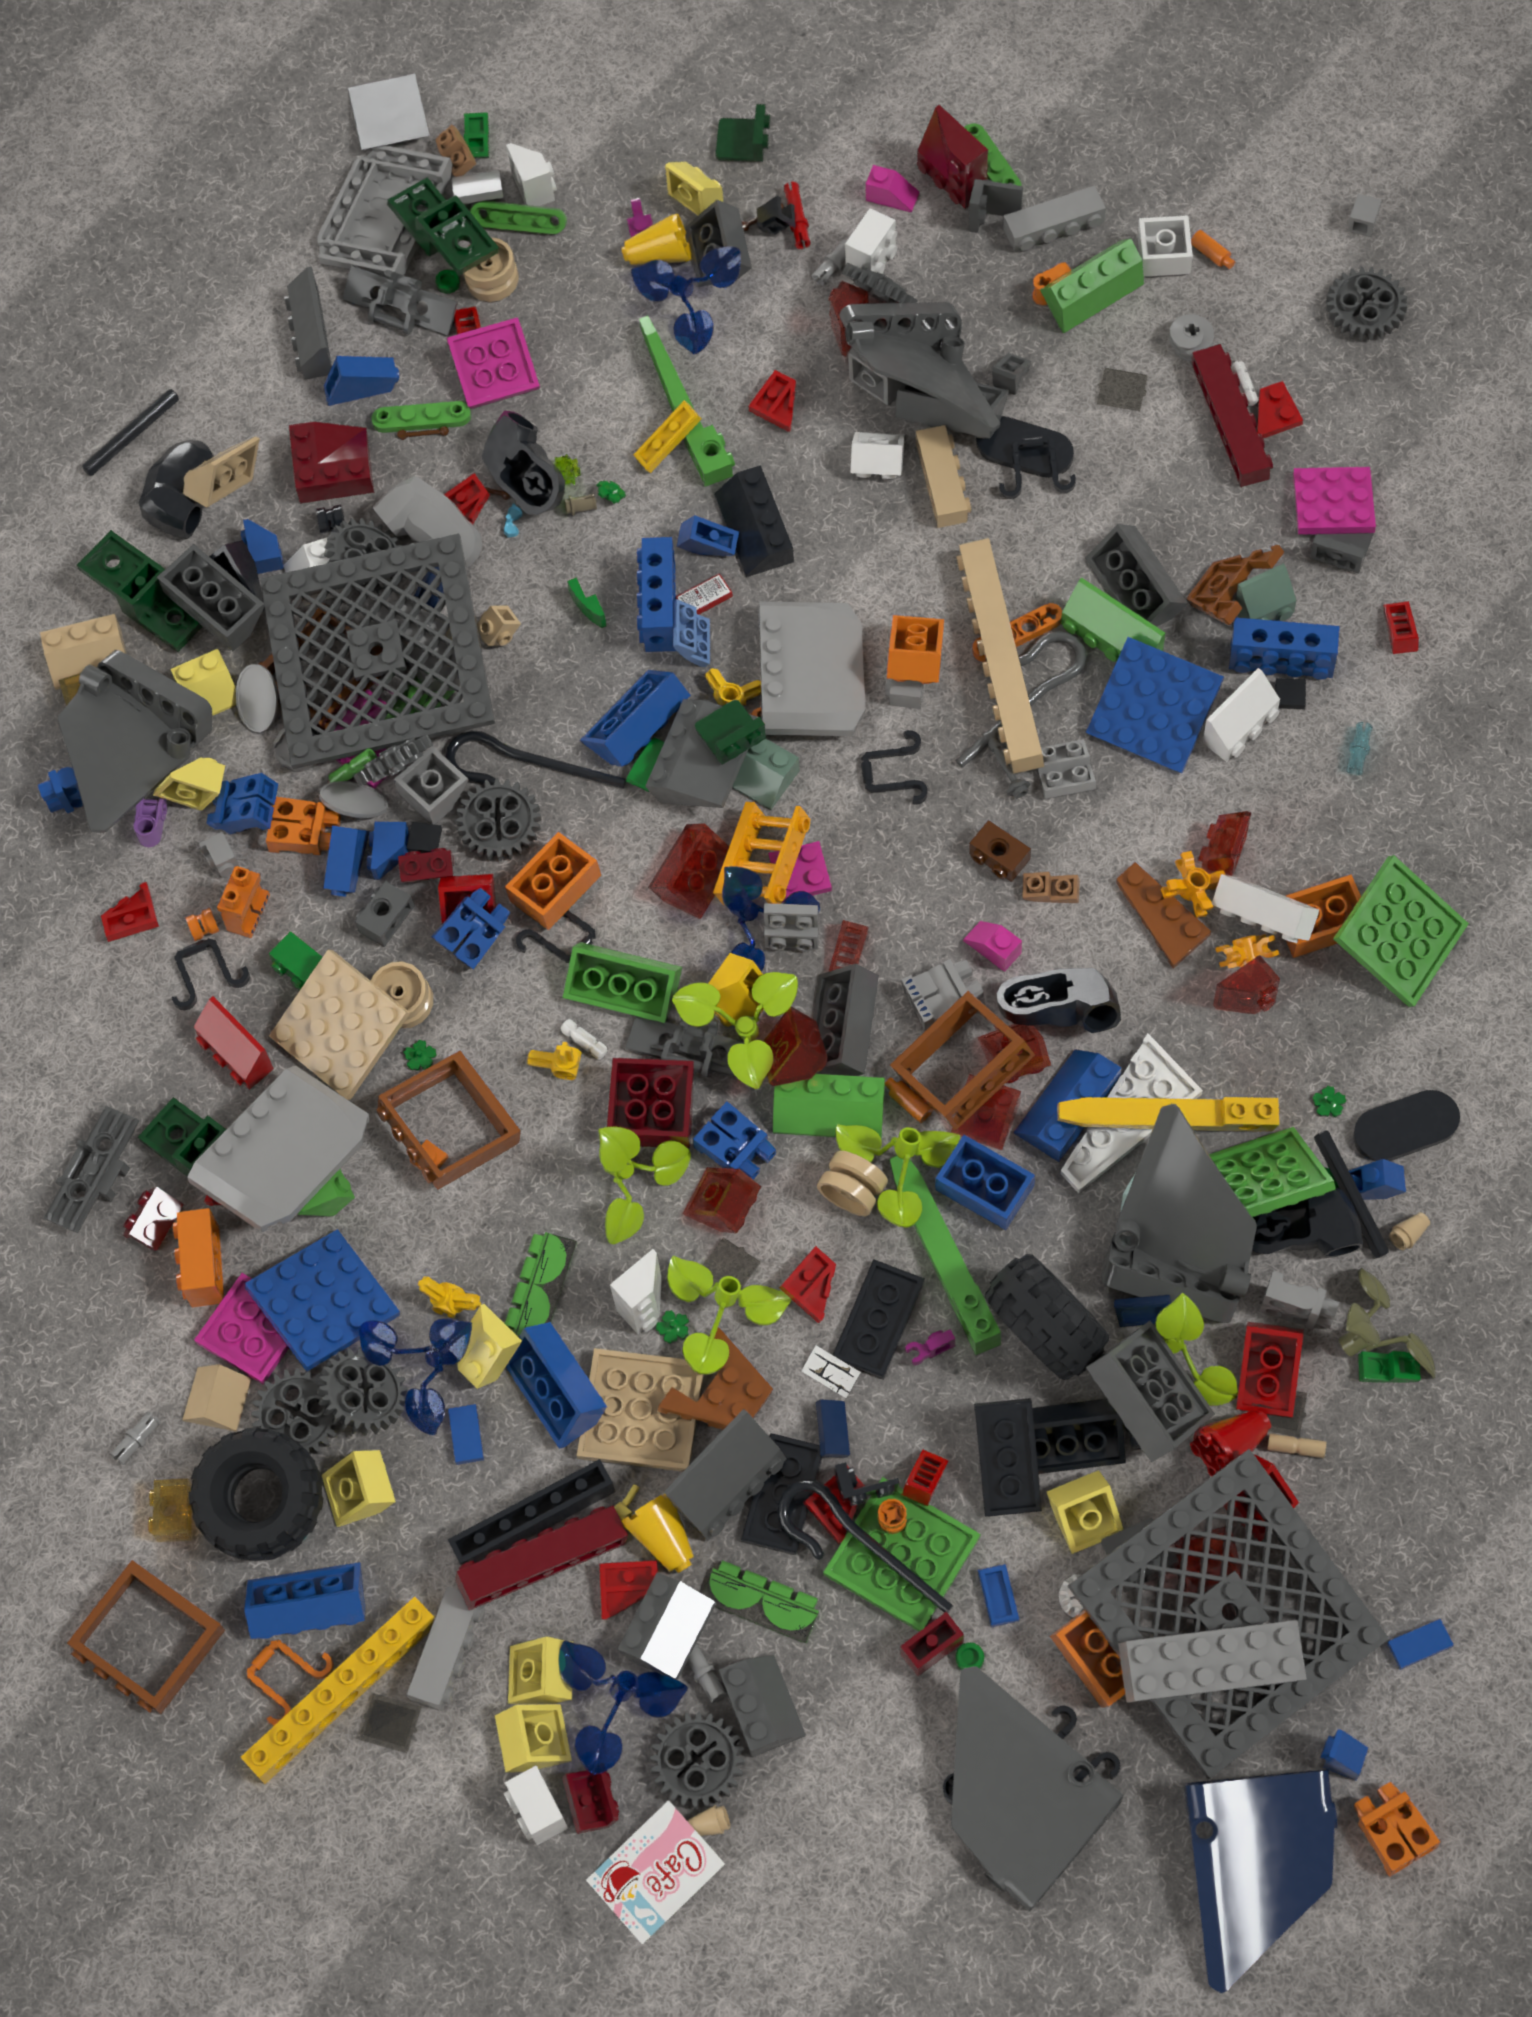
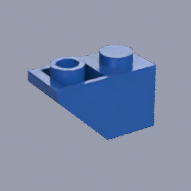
[240,519,284,574]
[367,822,409,880]
[1349,1159,1406,1200]
[1320,1729,1369,1781]

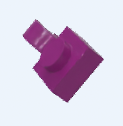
[627,198,653,237]
[905,1329,956,1366]

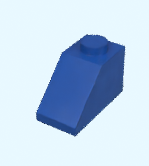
[677,515,739,556]

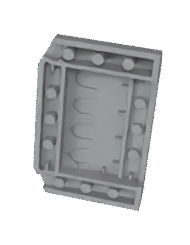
[317,145,452,277]
[758,601,865,736]
[188,1066,369,1232]

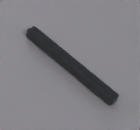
[82,389,179,476]
[1314,1130,1389,1258]

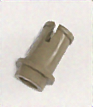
[564,493,597,516]

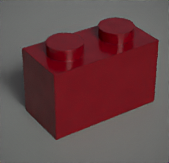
[900,1612,964,1677]

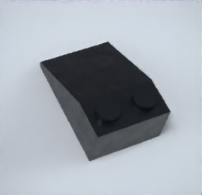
[209,540,265,612]

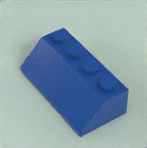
[580,670,691,766]
[1014,1049,1121,1162]
[506,1322,607,1449]
[244,1562,365,1639]

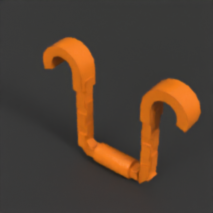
[247,1640,334,1726]

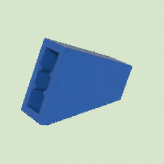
[324,356,399,406]
[324,826,370,897]

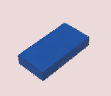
[448,1404,484,1465]
[978,1564,1019,1627]
[1387,1619,1454,1670]

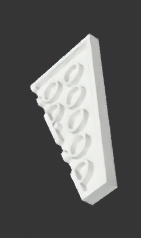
[1061,1034,1203,1193]

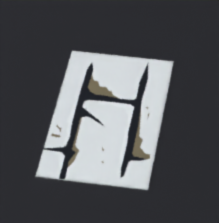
[802,1346,861,1398]

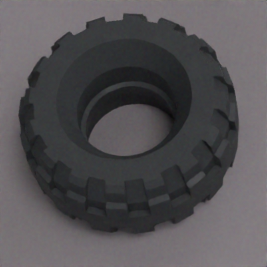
[985,1254,1109,1380]
[189,1428,324,1561]

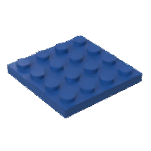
[1086,637,1225,774]
[245,1229,400,1372]

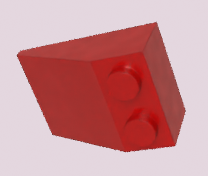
[1236,1321,1304,1417]

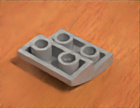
[452,170,503,204]
[1037,739,1096,799]
[764,903,819,952]

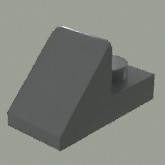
[992,353,1031,395]

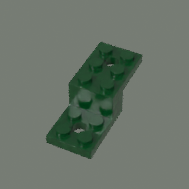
[387,177,499,276]
[77,530,203,652]
[138,1097,227,1177]

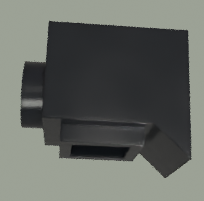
[757,195,796,235]

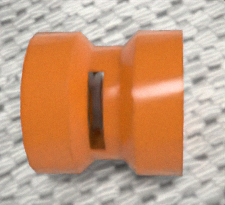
[185,908,220,941]
[878,1499,907,1534]

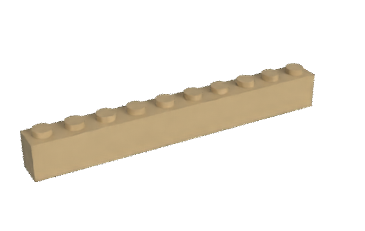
[956,538,1044,774]

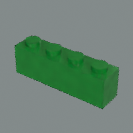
[269,931,322,991]

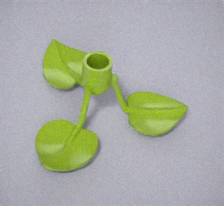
[672,972,798,1090]
[835,1124,960,1228]
[599,1127,691,1245]
[667,1255,792,1375]
[1156,1293,1238,1406]

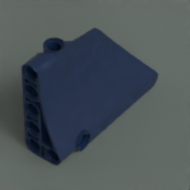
[1184,1770,1338,1993]

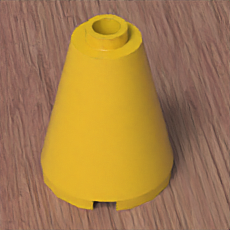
[621,213,691,265]
[622,1494,694,1573]

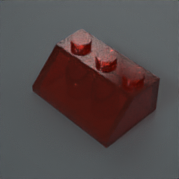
[648,823,729,919]
[763,1006,828,1086]

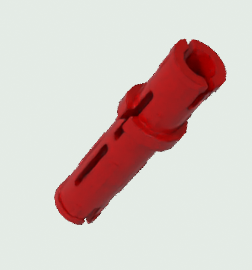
[784,181,811,249]

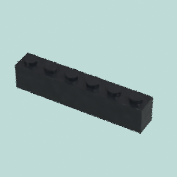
[447,1459,616,1566]

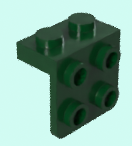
[716,104,771,162]
[695,700,766,765]

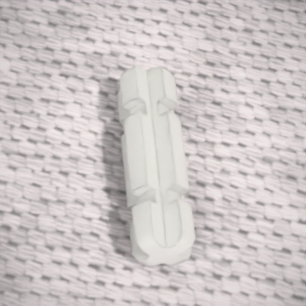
[1231,361,1258,407]
[561,1019,608,1060]

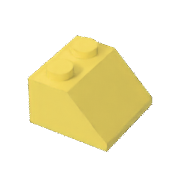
[665,162,723,215]
[171,649,237,716]
[153,758,225,811]
[456,1304,522,1389]
[321,1450,396,1527]
[1047,1470,1124,1554]
[508,1637,574,1704]
[495,1704,572,1772]

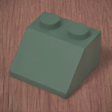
[1235,563,1297,621]
[732,739,800,810]

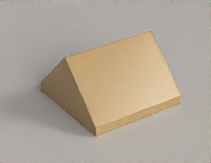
[183,1364,252,1432]

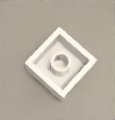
[845,208,898,274]
[1138,216,1193,277]
[504,1766,568,1845]

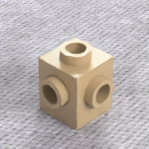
[477,606,521,646]

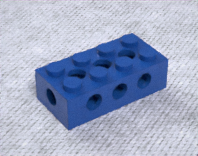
[637,537,676,652]
[1229,618,1340,680]

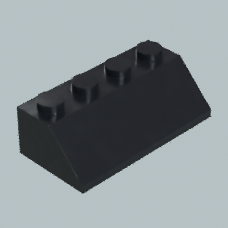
[714,465,794,577]
[1032,1399,1126,1474]

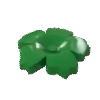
[596,480,626,504]
[404,1040,437,1070]
[1312,1086,1347,1118]
[656,1310,689,1344]

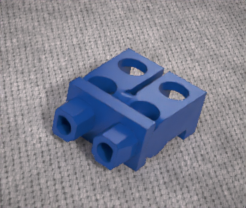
[37,767,83,814]
[206,773,279,834]
[431,888,510,969]
[693,1101,776,1182]

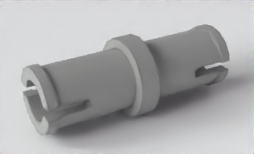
[811,240,847,286]
[110,1411,161,1465]
[687,1645,727,1704]

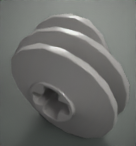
[1169,314,1214,362]

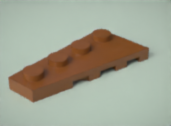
[1116,862,1211,969]

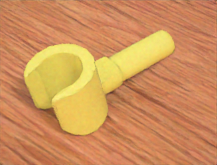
[615,1485,639,1524]

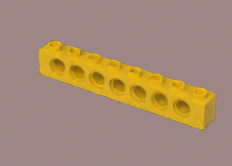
[240,1596,435,1784]

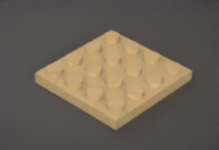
[269,949,410,1100]
[577,1348,704,1472]

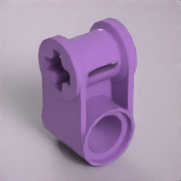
[133,798,167,848]

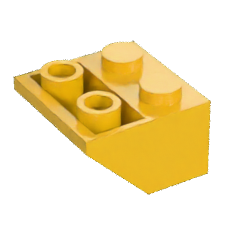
[708,953,764,1027]

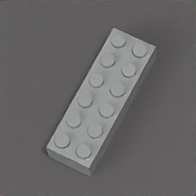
[1118,1620,1307,1703]

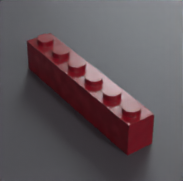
[1192,344,1273,487]
[455,1505,628,1611]

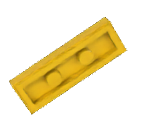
[633,400,702,473]

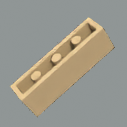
[916,425,971,528]

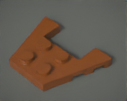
[1186,545,1284,625]
[657,1327,773,1430]

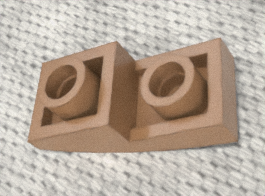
[435,125,476,177]
[1022,872,1080,903]

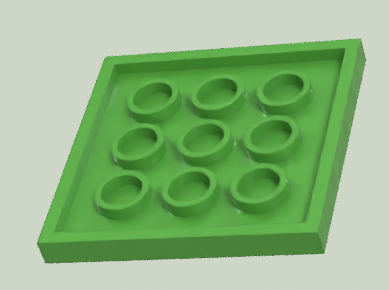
[1333,855,1469,1007]
[1209,1127,1335,1217]
[823,1477,981,1632]

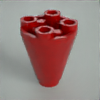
[1190,1410,1271,1476]

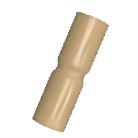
[1267,1433,1326,1458]

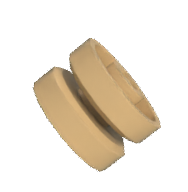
[463,237,519,302]
[371,962,433,1029]
[817,1151,888,1217]

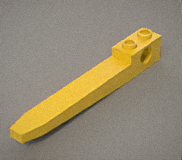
[1057,1097,1280,1132]

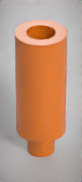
[1191,230,1235,269]
[885,1077,933,1123]

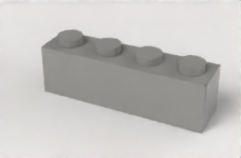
[1003,186,1106,252]
[407,1586,485,1711]

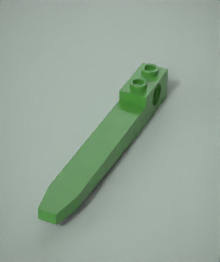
[639,315,735,487]
[890,1156,1001,1355]

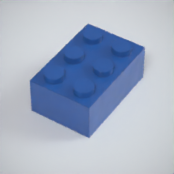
[935,1135,1035,1230]

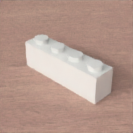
[1212,874,1319,943]

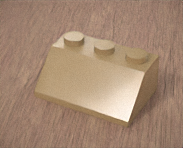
[183,436,260,507]
[40,614,126,690]

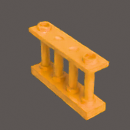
[713,801,811,907]

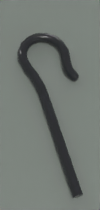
[445,730,626,789]
[778,1480,953,1613]

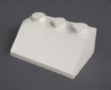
[1203,668,1280,762]
[610,1249,662,1334]

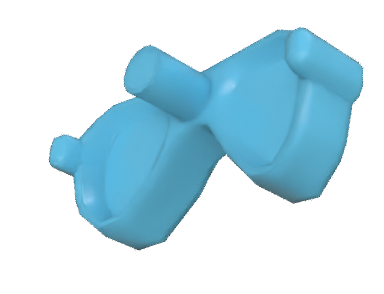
[504,503,523,538]

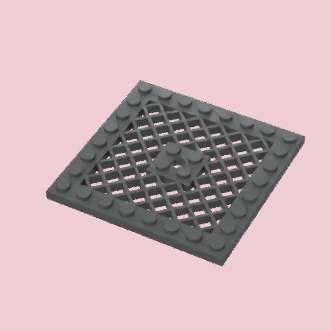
[260,533,495,769]
[1067,1449,1389,1779]

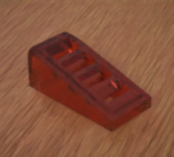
[829,920,869,972]

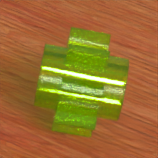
[555,454,581,485]

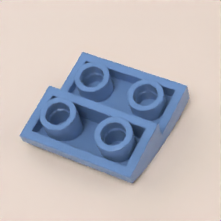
[673,599,710,667]

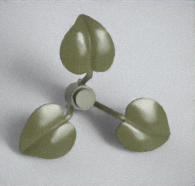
[1339,1268,1436,1379]

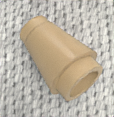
[1389,1212,1430,1250]
[687,1805,731,1836]

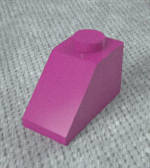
[865,165,919,213]
[963,921,1022,972]

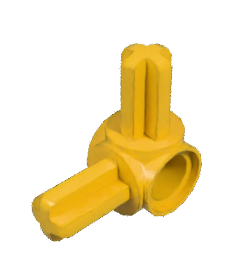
[705,668,761,706]
[527,1042,582,1080]
[417,1276,482,1318]

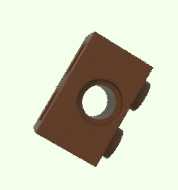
[969,820,1031,882]

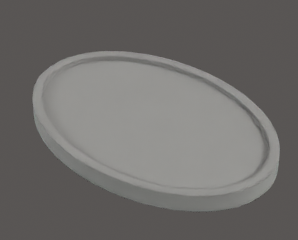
[236,664,279,732]
[319,781,388,818]

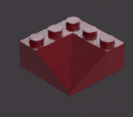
[917,104,988,209]
[289,421,374,504]
[607,1058,694,1149]

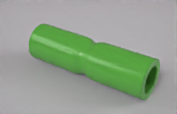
[328,748,377,782]

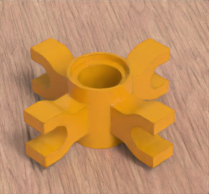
[1161,851,1225,918]
[1215,934,1279,969]

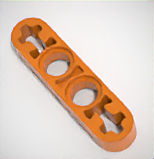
[972,603,1062,662]

